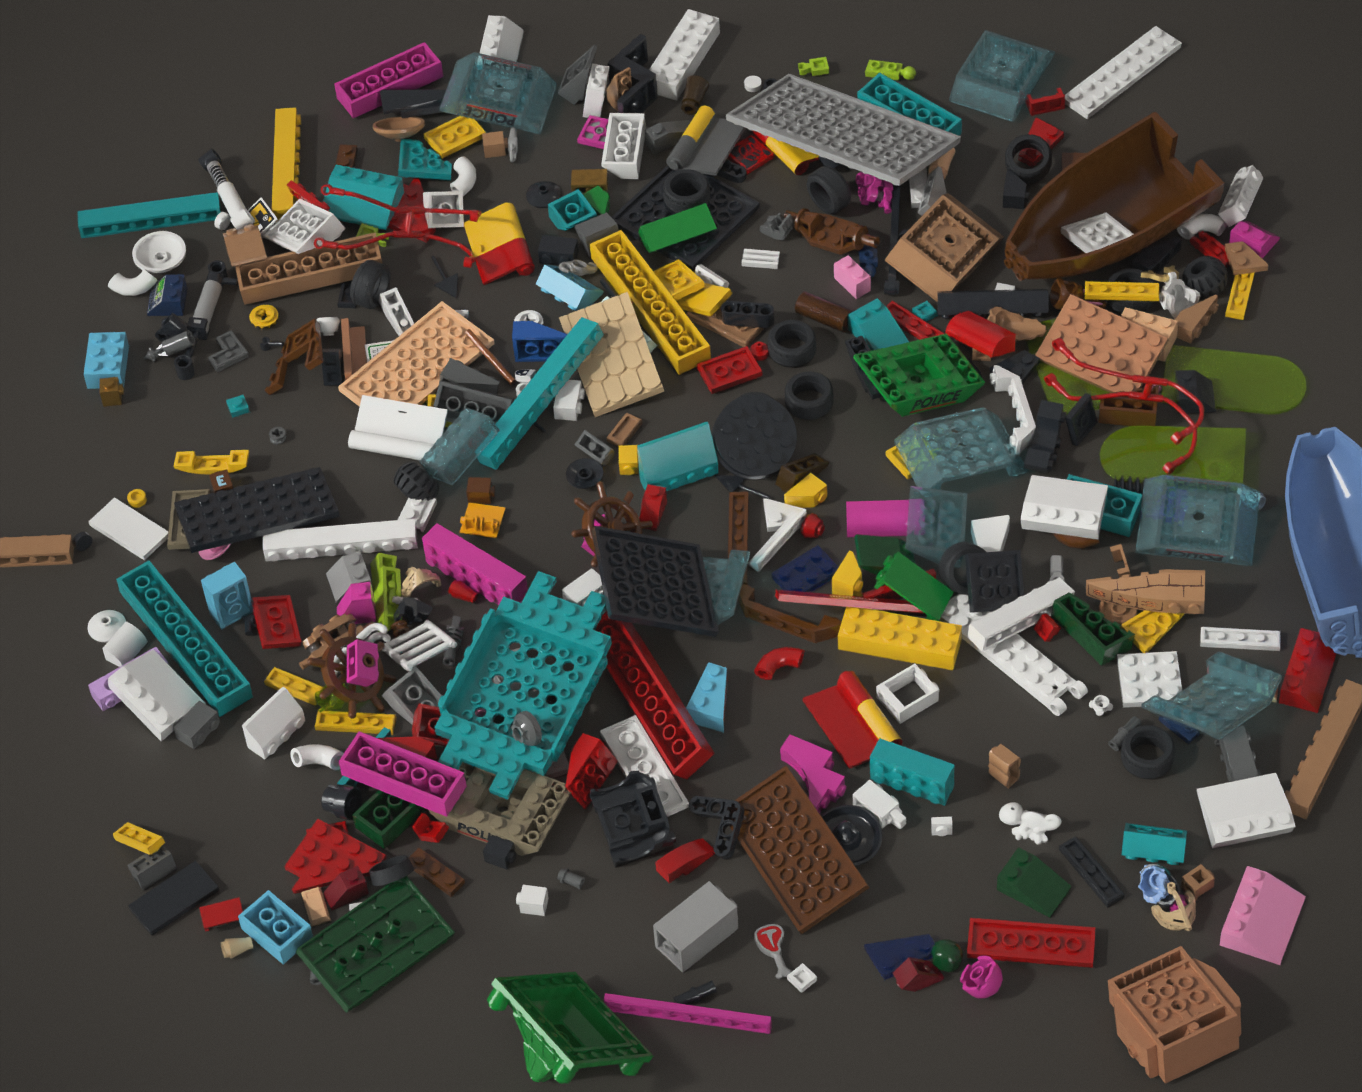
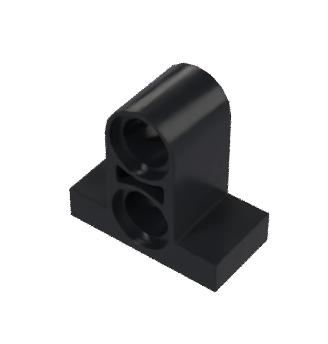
[322,349,344,386]

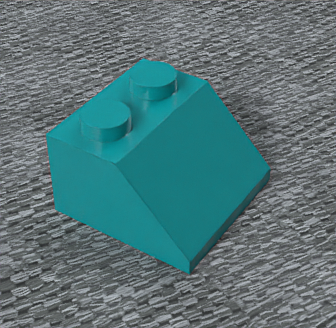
[548,189,597,230]

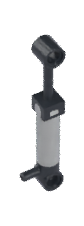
[174,260,239,380]

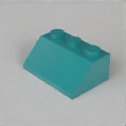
[1121,823,1187,865]

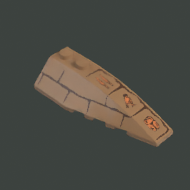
[1086,569,1205,614]

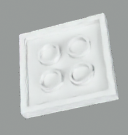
[1061,212,1133,253]
[1117,651,1184,708]

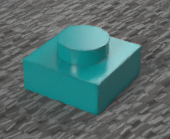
[226,395,250,418]

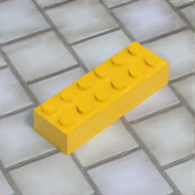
[838,607,962,670]

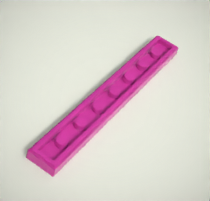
[604,993,772,1034]

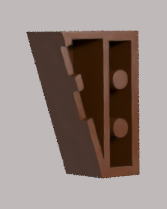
[1099,385,1159,428]

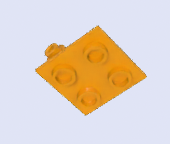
[460,503,506,538]

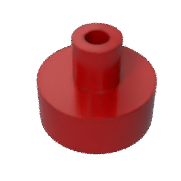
[750,341,769,361]

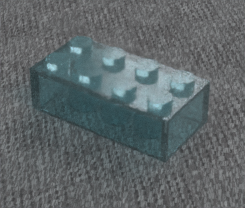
[419,408,500,485]

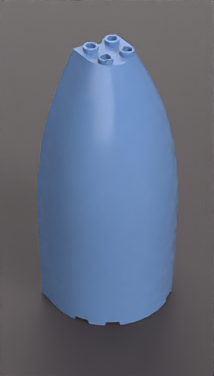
[1285,427,1362,658]

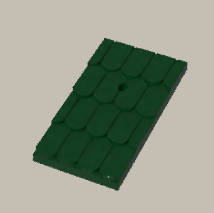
[296,876,455,1013]

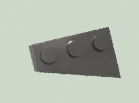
[1214,725,1261,782]

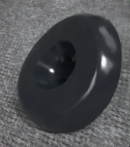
[821,805,882,867]

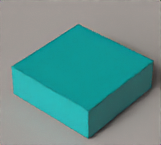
[912,301,938,322]

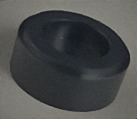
[72,532,92,551]

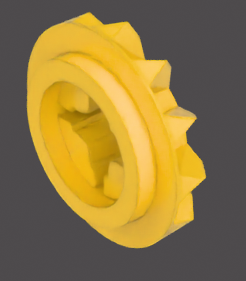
[249,305,279,329]

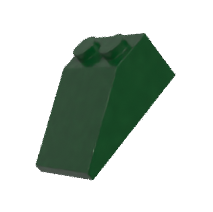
[854,534,915,575]
[997,847,1071,918]

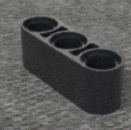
[721,301,774,328]

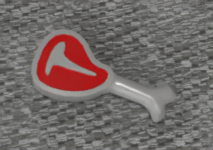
[754,924,792,979]

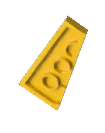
[1121,610,1185,653]

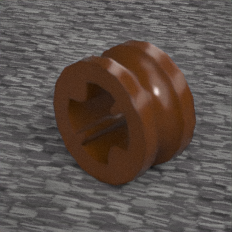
[390,620,410,638]

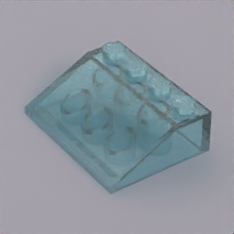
[905,486,967,568]

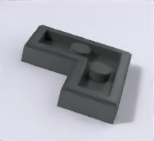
[208,330,249,373]

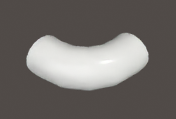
[450,156,476,196]
[1177,214,1227,239]
[108,270,158,296]
[291,744,344,770]

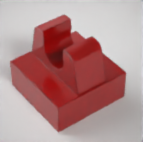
[1034,614,1061,642]

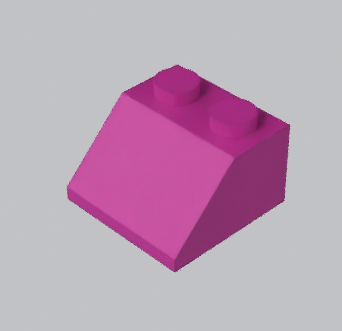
[1229,220,1280,259]

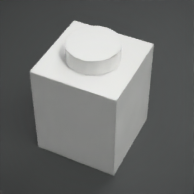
[516,885,549,916]

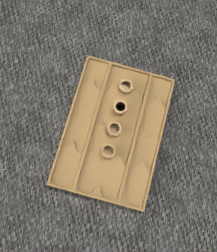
[559,292,664,417]

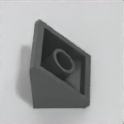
[574,213,619,258]

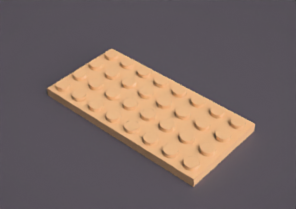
[338,301,494,413]

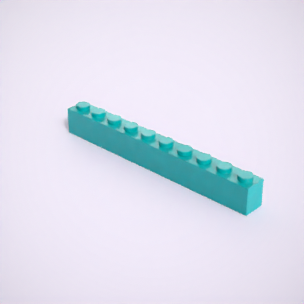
[473,317,604,470]

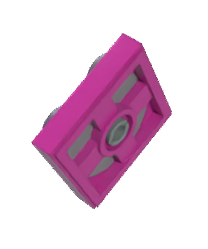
[577,115,609,149]

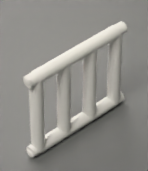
[382,620,457,671]

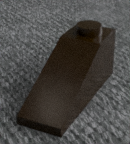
[775,453,829,493]

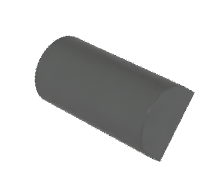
[574,430,615,466]

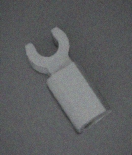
[1050,555,1064,581]

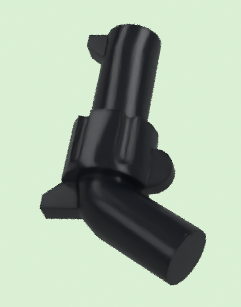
[243,613,257,636]

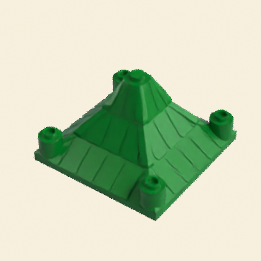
[487,972,653,1084]

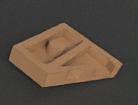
[1225,241,1268,275]

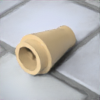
[221,937,253,959]

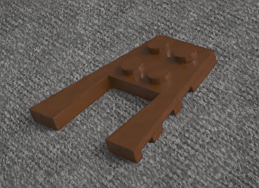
[265,318,323,395]

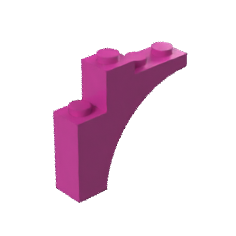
[780,734,847,815]

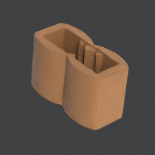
[988,744,1021,789]

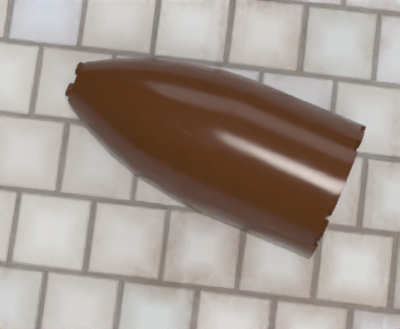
[1004,111,1225,281]

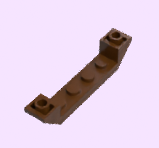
[735,582,842,643]

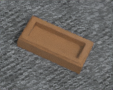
[607,413,642,447]

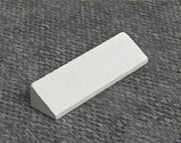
[748,509,807,572]

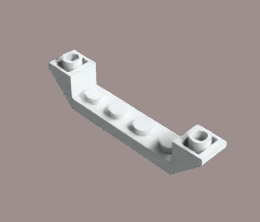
[990,365,1036,455]

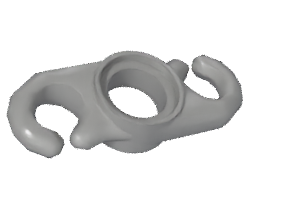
[508,127,518,163]
[559,260,598,276]

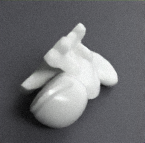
[999,802,1062,845]

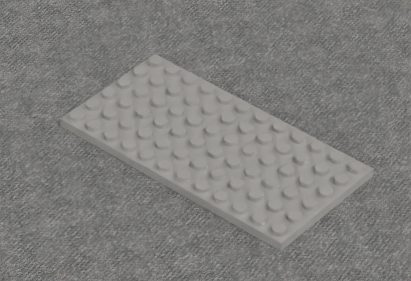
[726,74,961,186]

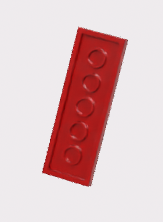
[967,918,1095,968]

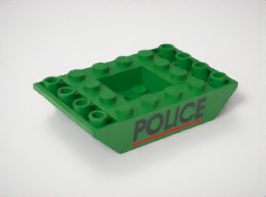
[853,333,985,417]

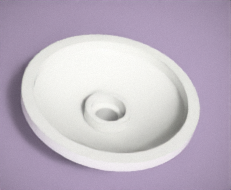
[132,231,186,273]

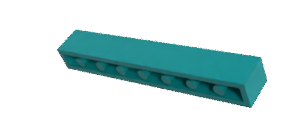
[77,192,221,239]

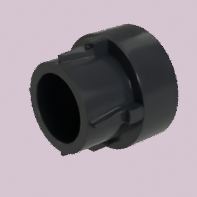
[321,784,363,820]

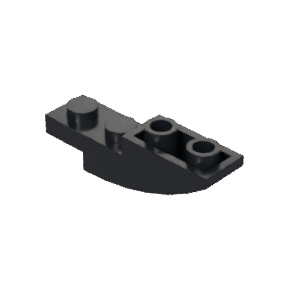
[845,336,883,400]

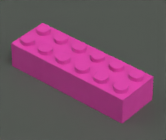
[334,42,443,118]
[422,523,528,605]
[339,731,467,817]

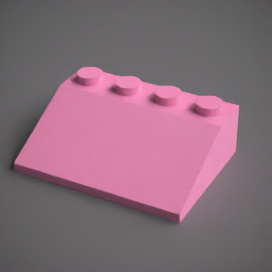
[1220,866,1306,965]

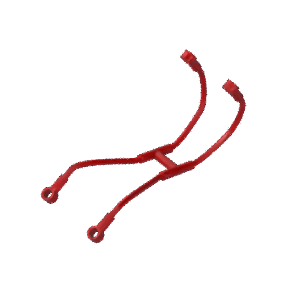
[314,184,481,268]
[1044,338,1204,475]

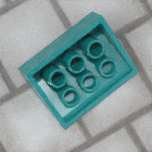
[323,164,404,230]
[637,421,718,491]

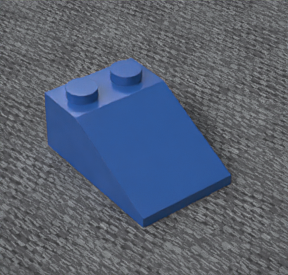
[512,321,567,362]

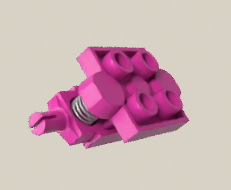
[855,171,893,214]

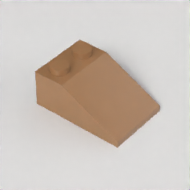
[223,224,267,266]

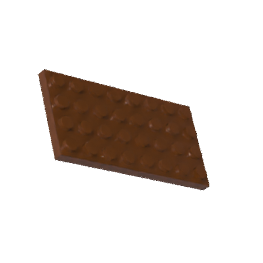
[729,766,869,934]

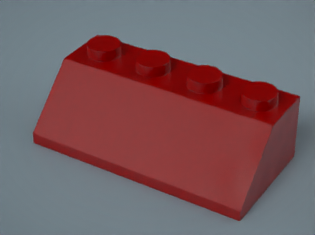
[1279,628,1337,713]

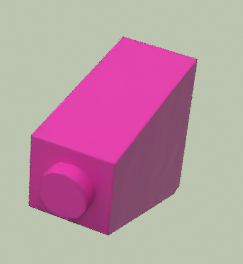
[337,582,377,624]

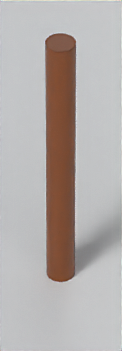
[465,329,516,385]

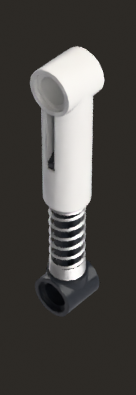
[198,148,255,230]

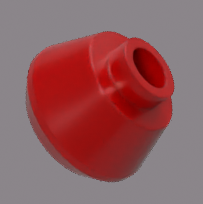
[801,513,825,538]

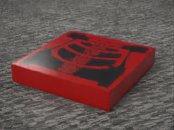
[727,135,774,175]

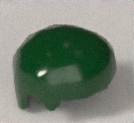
[931,939,963,972]

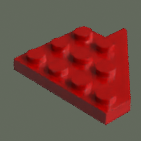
[387,178,436,243]

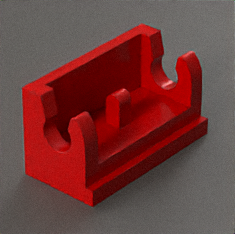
[1025,88,1065,116]
[199,897,243,931]

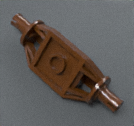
[783,208,880,255]

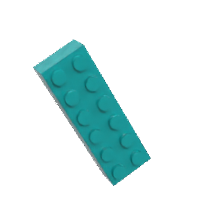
[857,72,962,136]

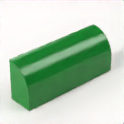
[638,203,717,253]

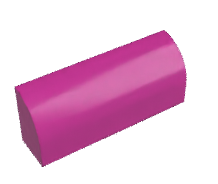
[846,500,924,537]

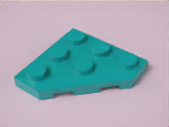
[398,139,452,180]

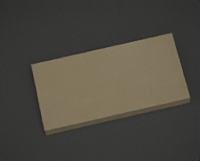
[167,489,211,550]

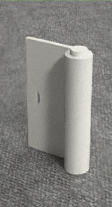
[348,395,448,463]

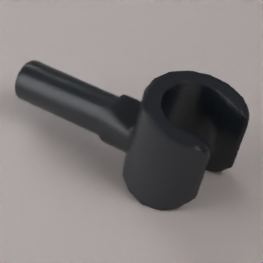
[260,336,284,351]

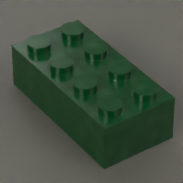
[353,790,427,849]

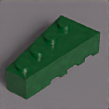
[1051,592,1135,666]

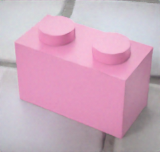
[834,255,871,299]

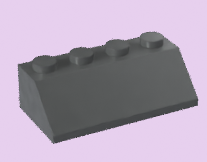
[433,380,514,432]

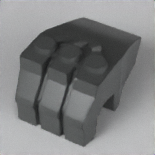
[760,213,794,240]

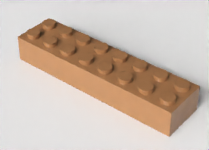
[235,232,383,305]

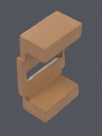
[1110,544,1131,578]

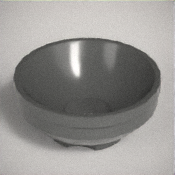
[511,711,542,746]

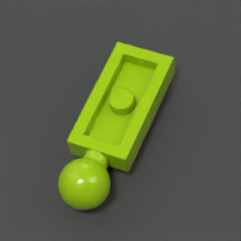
[865,60,916,81]

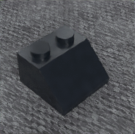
[1175,370,1216,414]

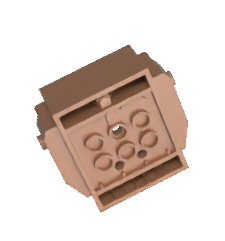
[1108,946,1242,1084]

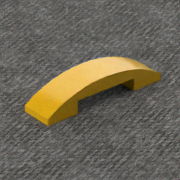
[174,450,249,475]

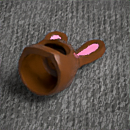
[1050,277,1107,310]

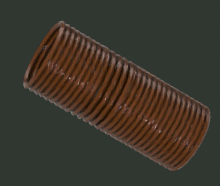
[795,291,852,333]

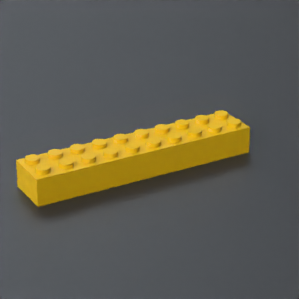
[590,230,711,375]

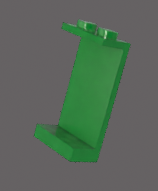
[874,552,953,621]

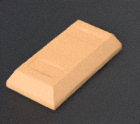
[301,887,331,927]

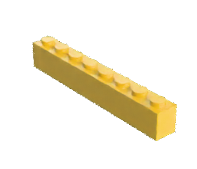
[272,108,301,222]

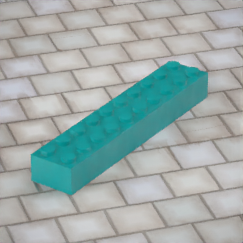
[116,561,253,717]

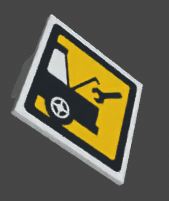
[248,197,278,238]

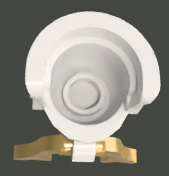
[1140,265,1200,319]

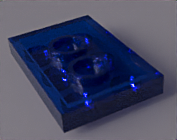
[771,545,839,592]

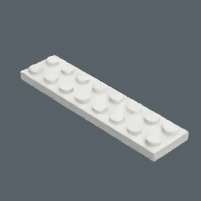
[1065,26,1182,119]

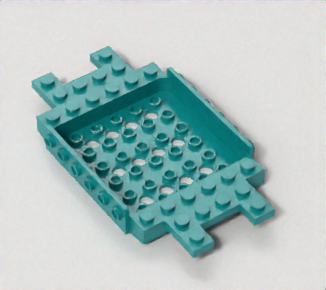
[434,571,612,800]

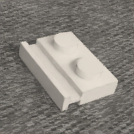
[398,497,437,532]

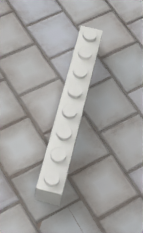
[263,519,418,561]

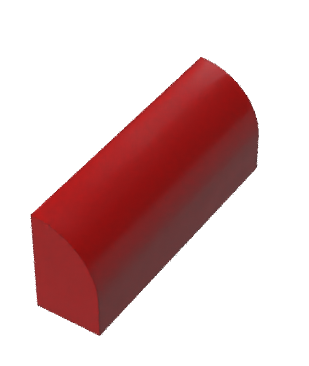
[945,311,1016,358]

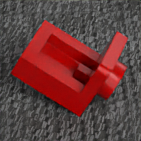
[412,813,449,843]

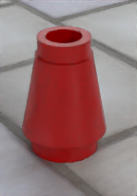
[448,580,478,603]

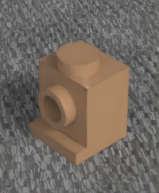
[1181,864,1215,901]

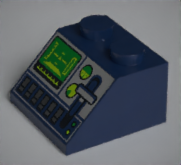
[147,274,188,316]

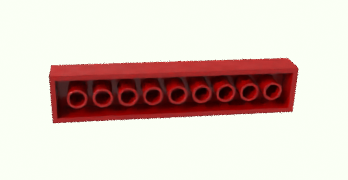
[595,611,715,780]

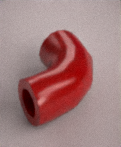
[754,647,805,680]

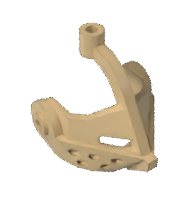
[401,567,441,597]
[1151,882,1196,931]

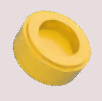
[127,489,147,508]

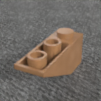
[606,67,632,112]
[1175,295,1219,344]

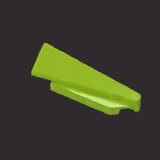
[370,553,402,633]

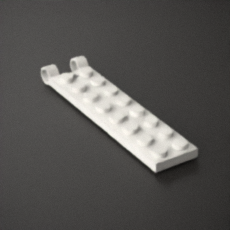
[940,593,1088,716]

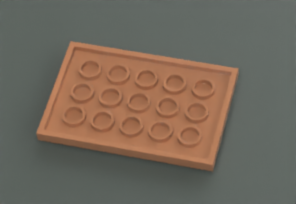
[1035,294,1169,393]

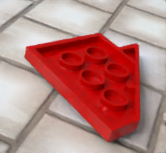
[284,819,386,894]

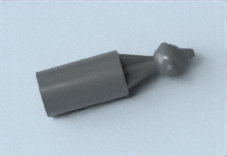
[144,330,195,362]

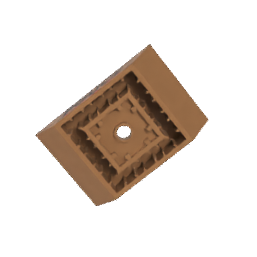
[885,193,1004,302]

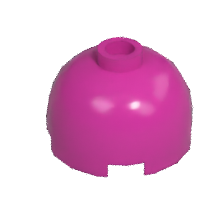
[960,955,1003,999]

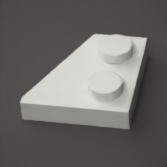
[763,499,803,532]

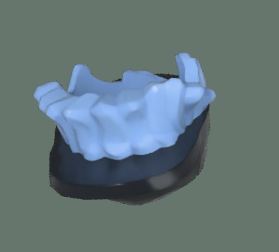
[1138,864,1180,907]

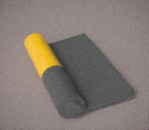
[666,106,746,175]

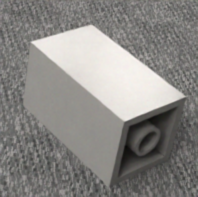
[653,881,738,973]

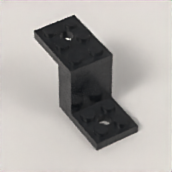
[608,34,658,114]

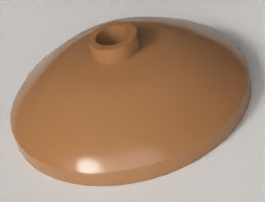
[373,117,425,142]

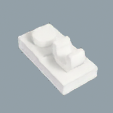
[695,264,729,288]

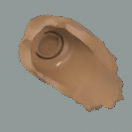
[987,307,1046,341]

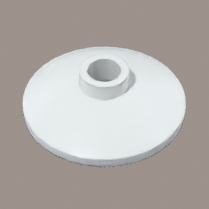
[88,610,126,642]

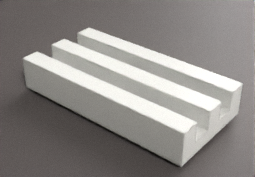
[742,249,780,269]

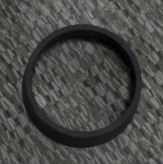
[369,855,415,886]

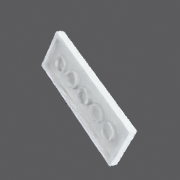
[600,715,689,817]

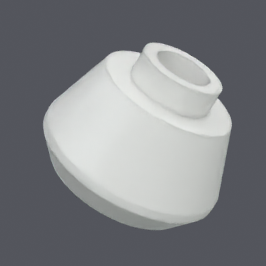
[317,317,340,336]

